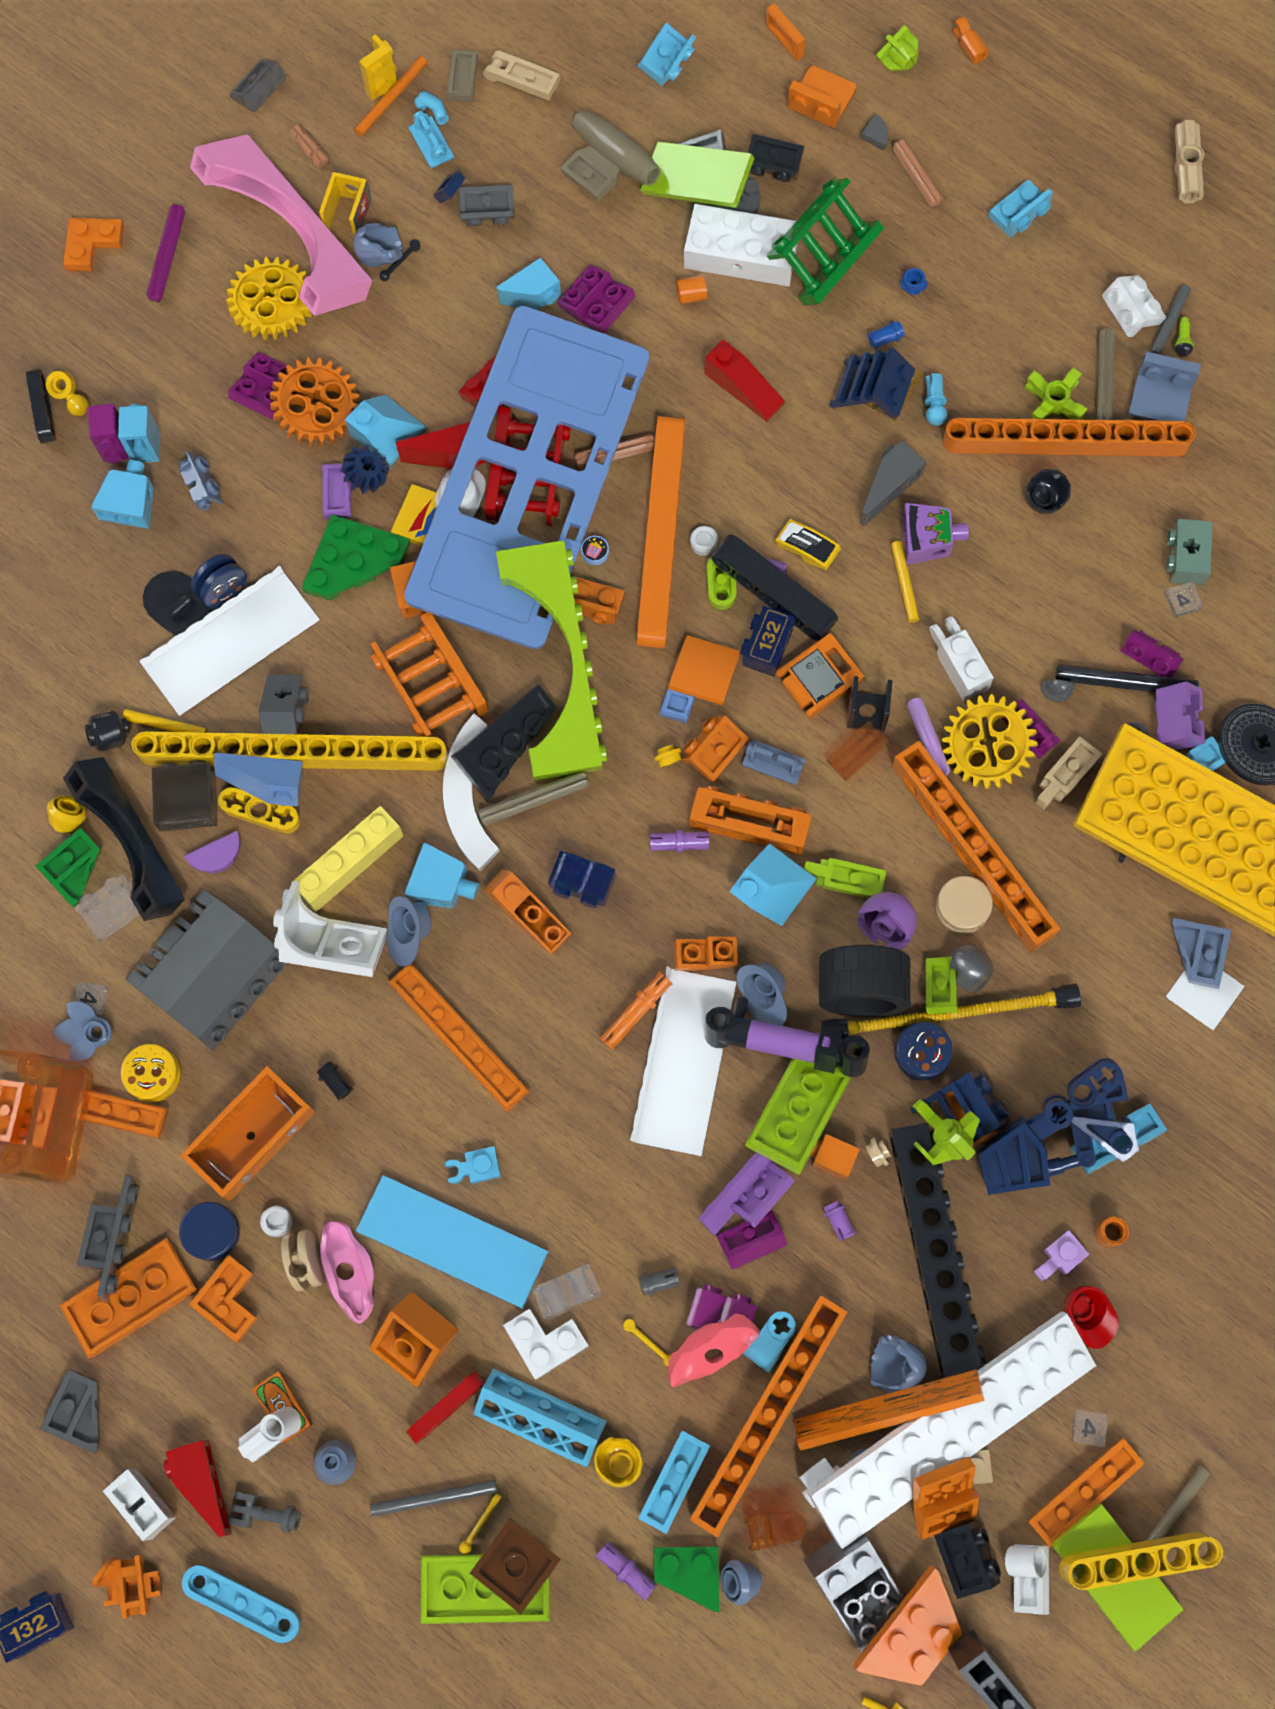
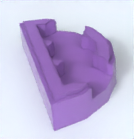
[184,831,241,874]

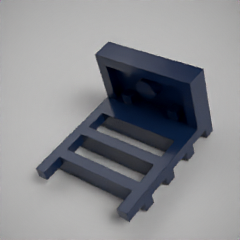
[829,347,915,418]
[910,1070,1011,1143]

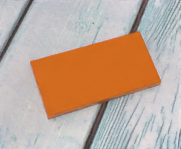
[59,1237,199,1359]

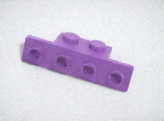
[699,1152,795,1235]

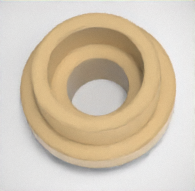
[865,1137,892,1167]

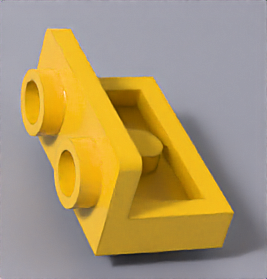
[359,34,397,101]

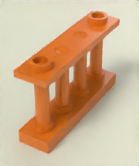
[370,612,489,737]

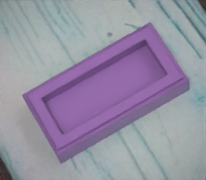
[322,464,352,519]

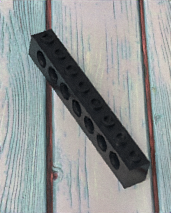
[888,1123,985,1379]

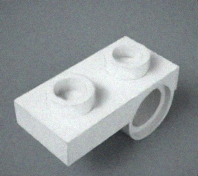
[1005,1544,1049,1615]

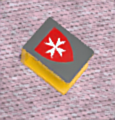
[319,172,371,236]

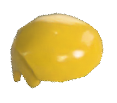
[594,1437,643,1487]

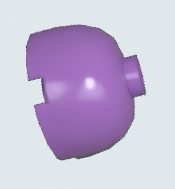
[856,892,917,950]

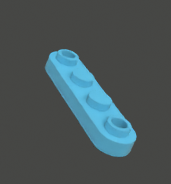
[182,1565,301,1643]

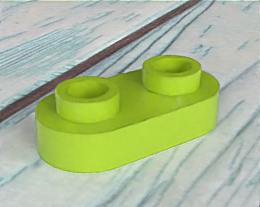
[707,557,737,610]

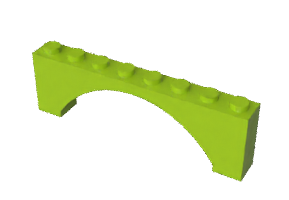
[496,540,607,781]

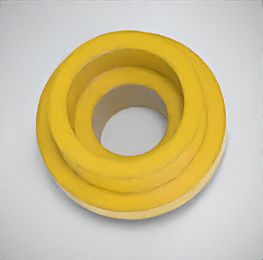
[654,744,682,768]

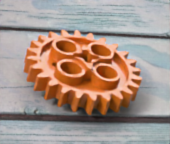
[270,357,360,447]

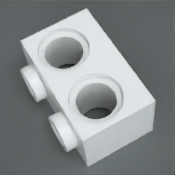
[103,1468,176,1541]

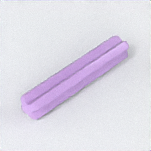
[907,697,950,776]

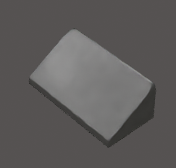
[229,59,286,112]

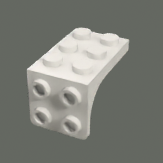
[274,881,387,977]

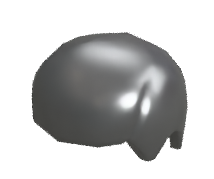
[949,945,994,992]

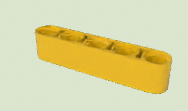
[1059,1532,1223,1590]

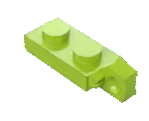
[804,858,887,899]

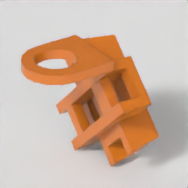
[91,1555,162,1619]

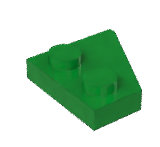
[35,828,102,909]
[654,1546,719,1612]

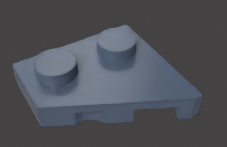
[1172,918,1231,989]

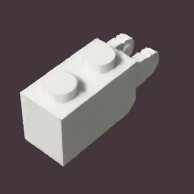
[929,616,994,702]

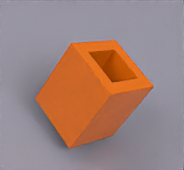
[810,1134,860,1181]

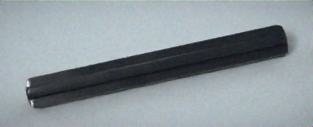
[1055,664,1200,692]

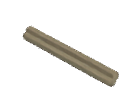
[1096,329,1115,420]
[478,771,589,826]

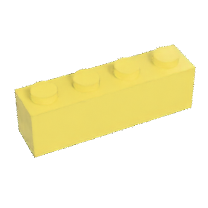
[291,806,404,912]

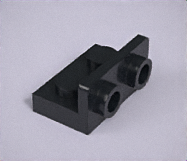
[934,1519,1001,1599]

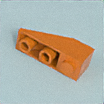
[482,869,571,955]

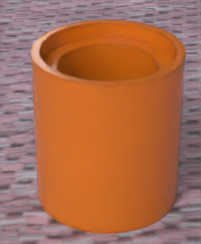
[676,275,707,305]
[1095,1217,1129,1248]

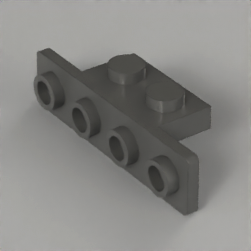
[77,1175,139,1302]

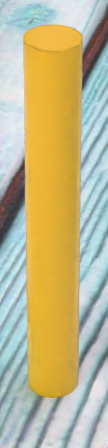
[891,541,920,623]
[122,709,208,733]

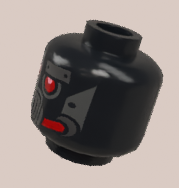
[84,711,130,752]

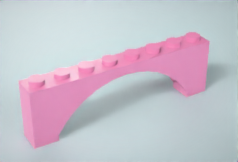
[190,134,372,316]

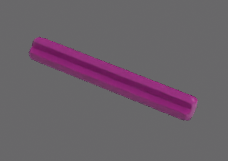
[146,204,185,302]

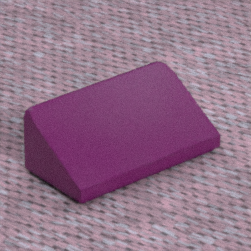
[716,1210,787,1270]

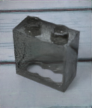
[152,760,218,831]

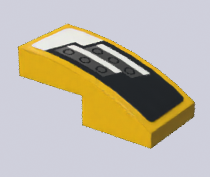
[775,519,841,571]

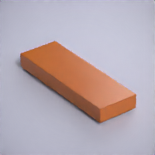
[72,1088,169,1139]

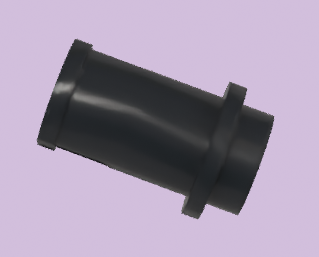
[317,1061,354,1101]

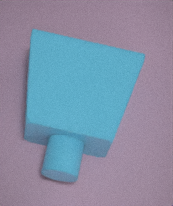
[91,460,154,529]
[404,843,479,909]

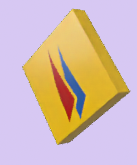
[391,484,437,546]

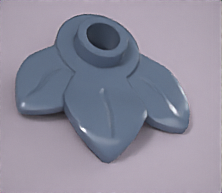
[53,1001,112,1061]

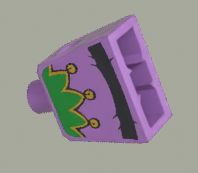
[902,503,969,564]

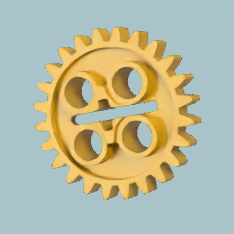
[226,257,312,340]
[942,694,1038,790]

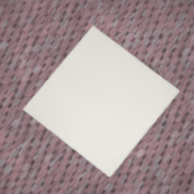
[1166,970,1244,1031]

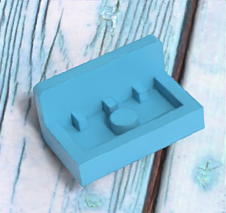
[637,23,696,86]

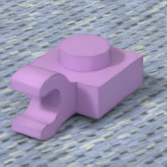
[1034,1230,1089,1282]

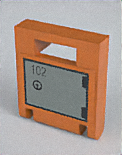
[775,633,865,719]

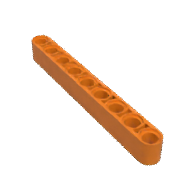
[637,416,685,649]
[943,418,1196,457]

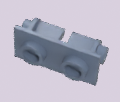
[179,451,224,511]
[742,739,806,786]

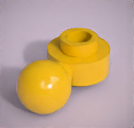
[46,371,89,416]

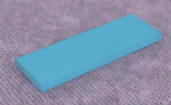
[356,1175,549,1309]

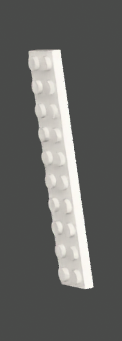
[807,1311,1096,1549]

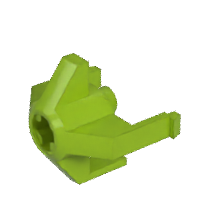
[913,1099,980,1165]

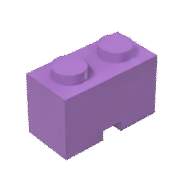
[1155,681,1205,751]

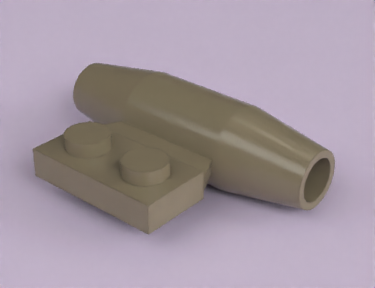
[560,110,661,202]

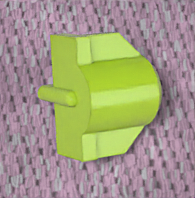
[876,25,919,71]

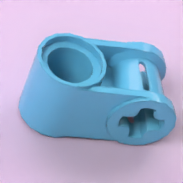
[743,1311,796,1373]

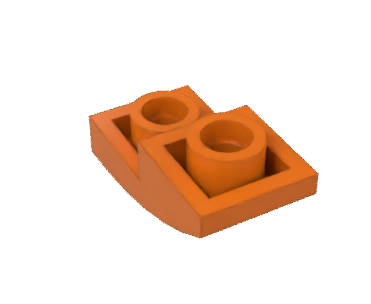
[673,936,738,971]

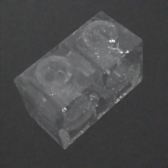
[531,1263,602,1321]

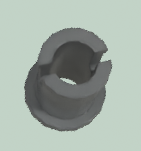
[639,1267,680,1297]

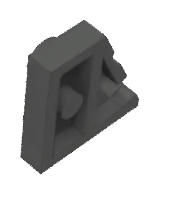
[40,1369,99,1453]

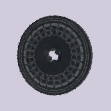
[1218,704,1275,786]

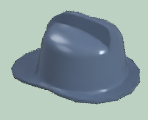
[387,896,431,966]
[737,962,787,1026]

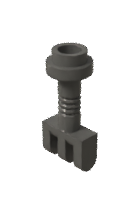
[228,1491,301,1533]

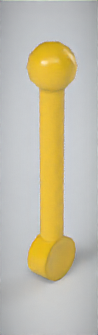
[623,1319,671,1367]
[459,1493,502,1554]

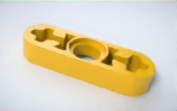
[218,787,301,834]

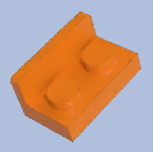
[571,576,625,625]
[681,715,749,782]

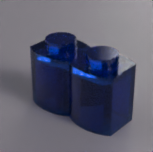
[548,851,617,908]

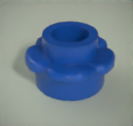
[900,268,927,295]

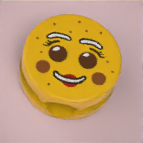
[121,1044,181,1102]

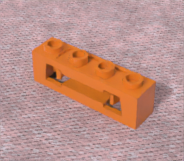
[689,786,812,856]

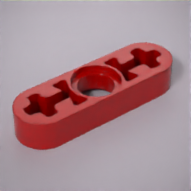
[406,1371,485,1445]

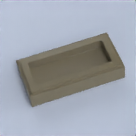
[447,50,479,102]

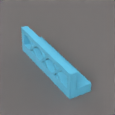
[473,1368,607,1468]

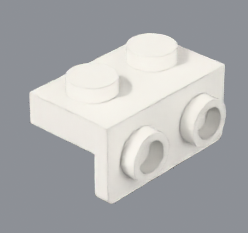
[1102,275,1166,337]

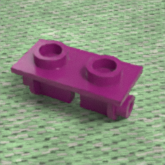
[1121,629,1184,677]
[1002,699,1061,759]

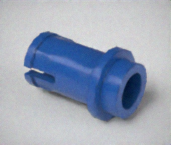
[868,321,905,350]

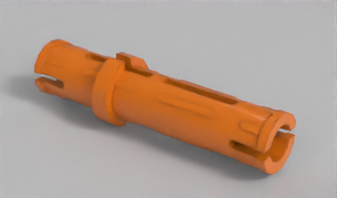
[599,971,673,1050]

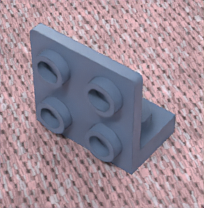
[1128,351,1201,421]

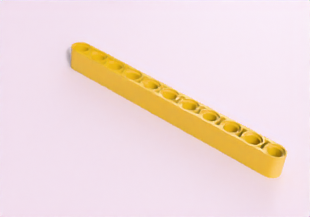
[131,731,448,771]

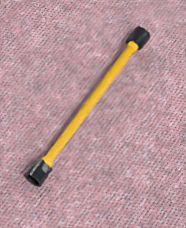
[821,983,1081,1041]

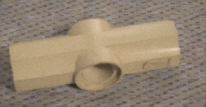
[1174,120,1204,203]

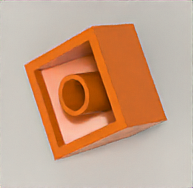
[369,1291,459,1388]

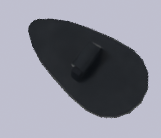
[142,571,212,636]

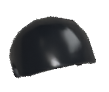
[1024,469,1071,514]

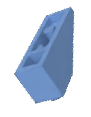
[214,753,303,806]

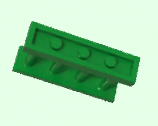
[767,178,884,306]

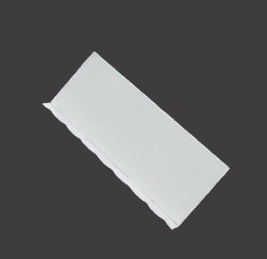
[139,566,320,716]
[630,966,736,1156]

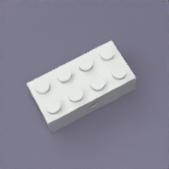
[684,204,799,286]

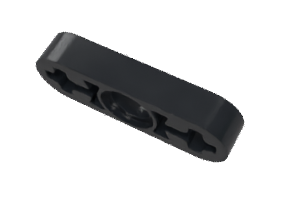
[26,368,56,444]

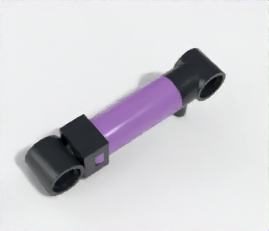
[705,997,870,1077]

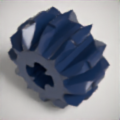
[340,445,389,495]

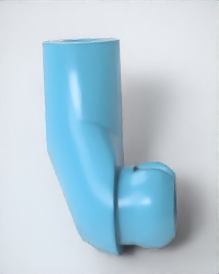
[414,91,449,125]

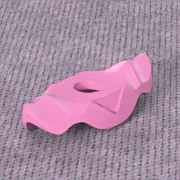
[320,1221,374,1324]

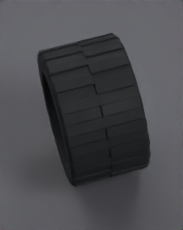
[819,945,911,1017]

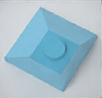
[345,395,427,467]
[729,843,817,926]

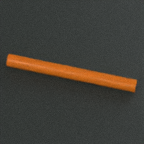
[354,56,427,137]

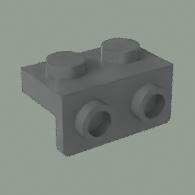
[459,185,515,226]

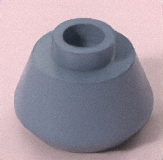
[313,1440,356,1485]
[721,1559,762,1606]

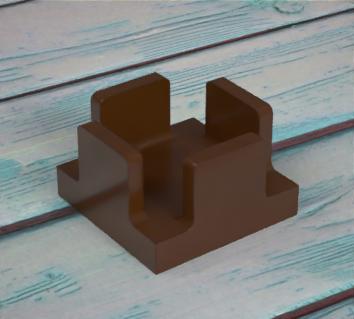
[470,1518,561,1615]

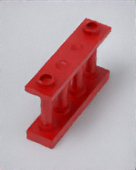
[484,407,571,526]

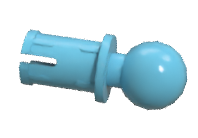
[924,373,948,426]

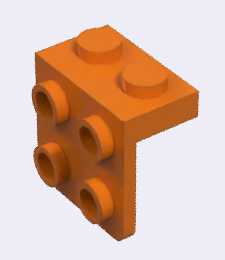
[787,66,857,128]

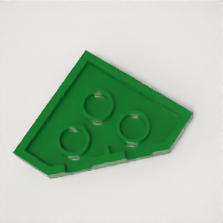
[302,515,411,601]

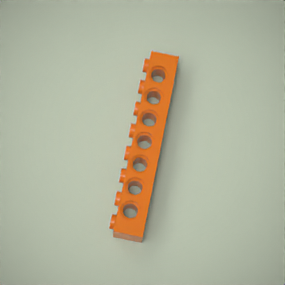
[892,741,1061,953]
[690,1295,848,1537]

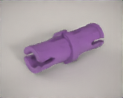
[649,830,709,853]
[596,1541,657,1601]

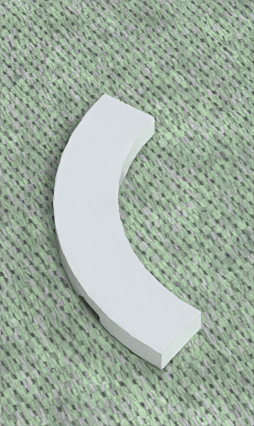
[443,714,500,871]

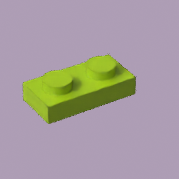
[926,957,958,1014]

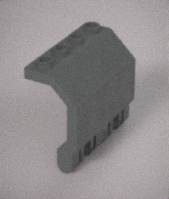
[125,889,287,1051]

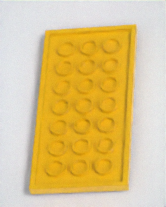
[1072,723,1275,937]

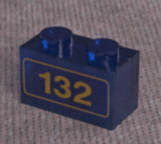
[740,606,796,677]
[0,1591,75,1663]

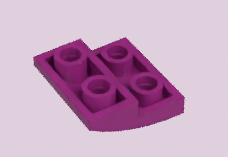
[557,264,636,334]
[228,351,302,420]

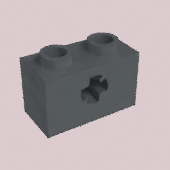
[259,675,309,734]

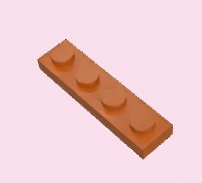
[1027,1438,1145,1548]

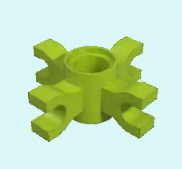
[1025,367,1087,420]

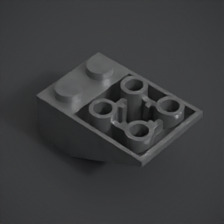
[803,1534,904,1651]

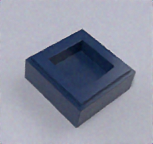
[433,172,466,203]

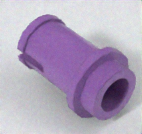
[823,1200,856,1242]

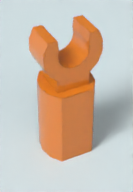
[952,16,989,64]

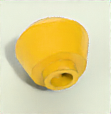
[47,796,87,833]

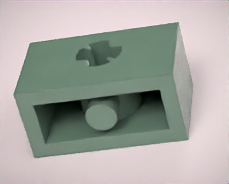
[1166,519,1212,585]

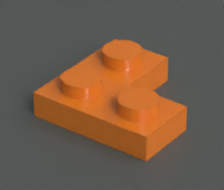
[63,218,124,271]
[189,1255,258,1344]

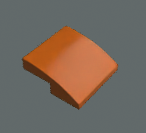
[668,635,741,705]
[0,1080,63,1150]
[913,1457,979,1540]

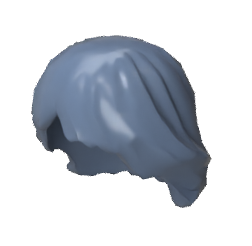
[353,223,403,267]
[871,1334,927,1394]

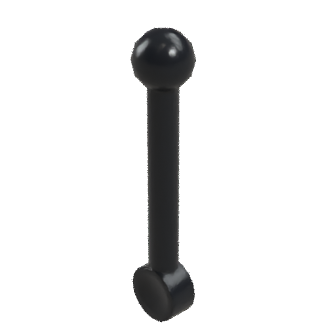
[379,240,420,282]

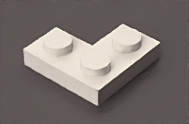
[503,1309,589,1380]

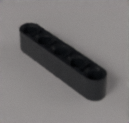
[711,534,838,642]

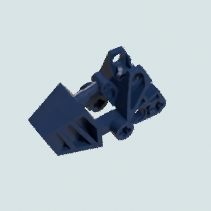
[978,1058,1139,1196]

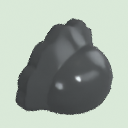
[1041,679,1075,703]

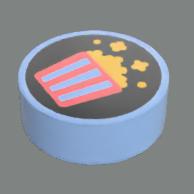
[581,536,609,565]

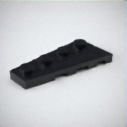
[451,684,556,801]

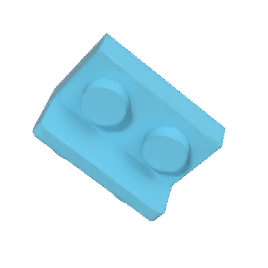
[988,179,1053,238]

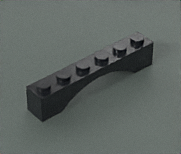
[63,757,185,921]

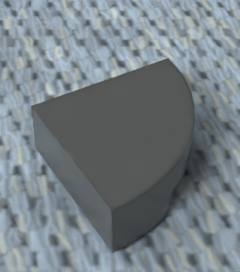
[861,114,888,151]

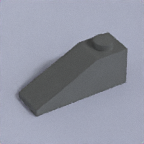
[860,440,926,527]

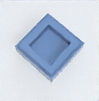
[660,689,696,724]

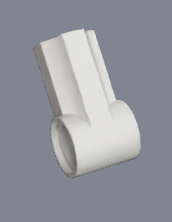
[238,1407,301,1462]

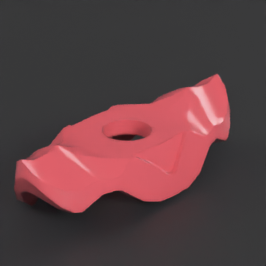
[668,1313,760,1388]

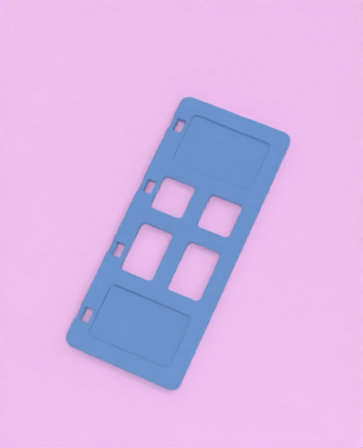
[404,306,649,649]

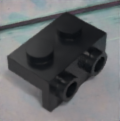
[748,134,805,182]

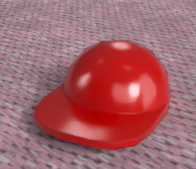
[1064,1286,1119,1350]

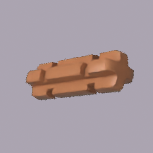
[289,124,329,169]

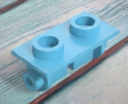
[408,111,455,168]

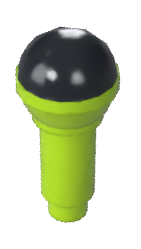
[1174,317,1194,357]

